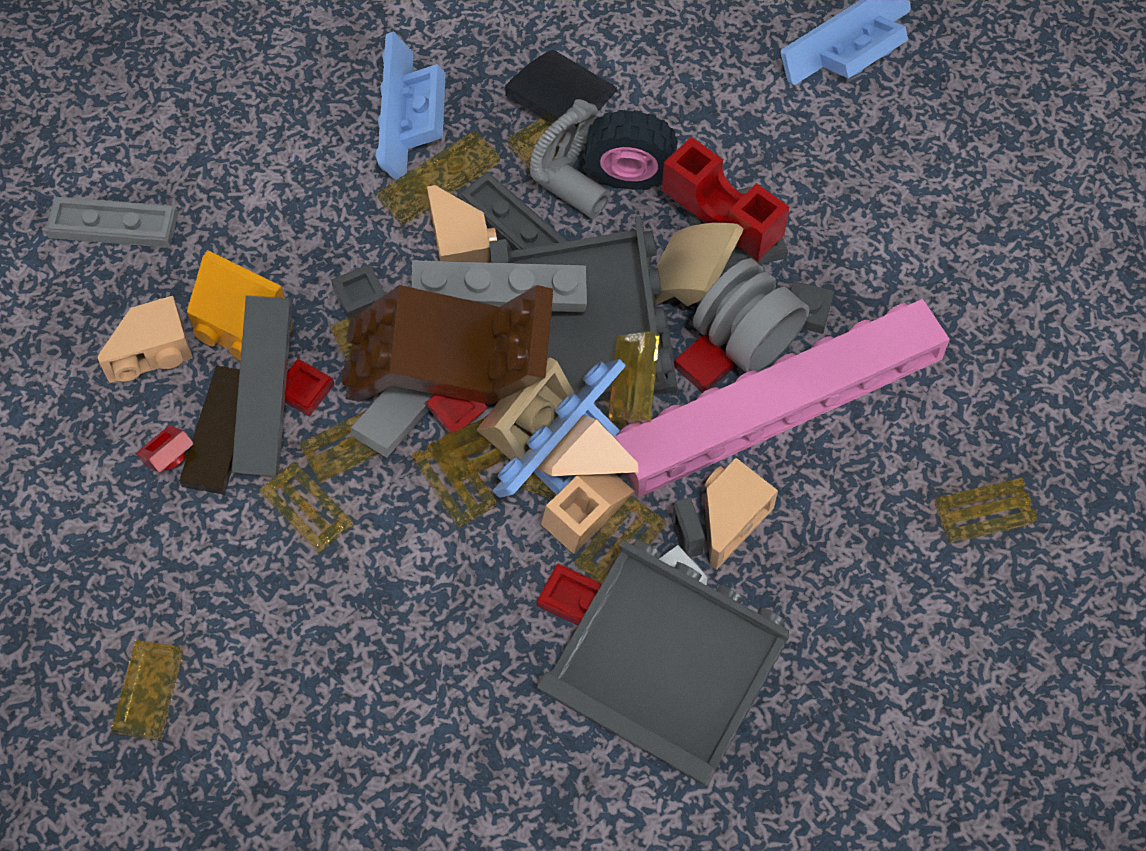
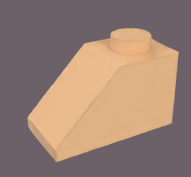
[427,185,497,263]
[704,458,778,570]

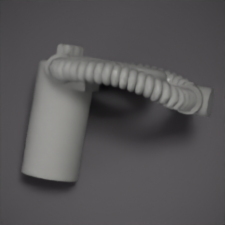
[530,99,610,219]

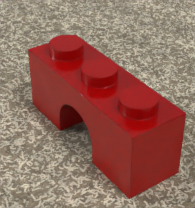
[662,136,790,261]

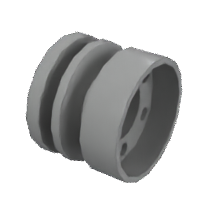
[693,258,809,373]

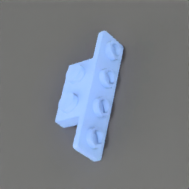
[781,0,911,85]
[376,32,446,183]
[493,359,626,498]

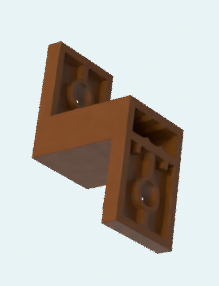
[342,285,553,405]

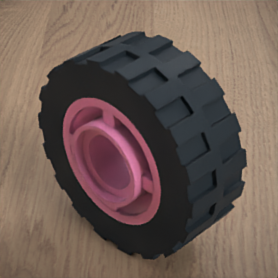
[584,110,678,190]

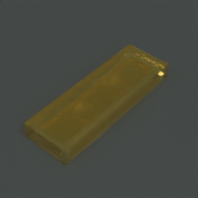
[377,130,500,226]

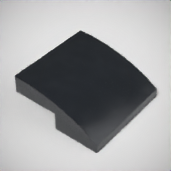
[505,50,617,127]

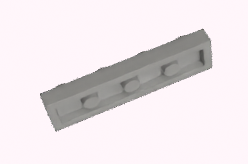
[412,260,587,312]

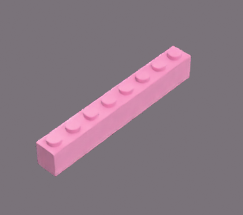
[614,299,950,498]

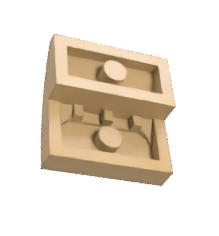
[654,223,744,306]

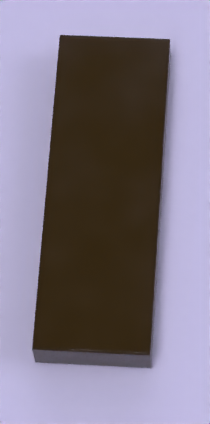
[179,365,240,495]

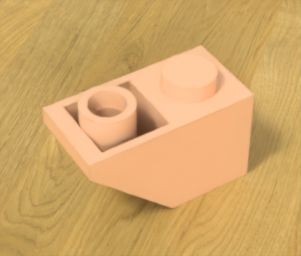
[98,296,193,383]
[541,473,635,554]

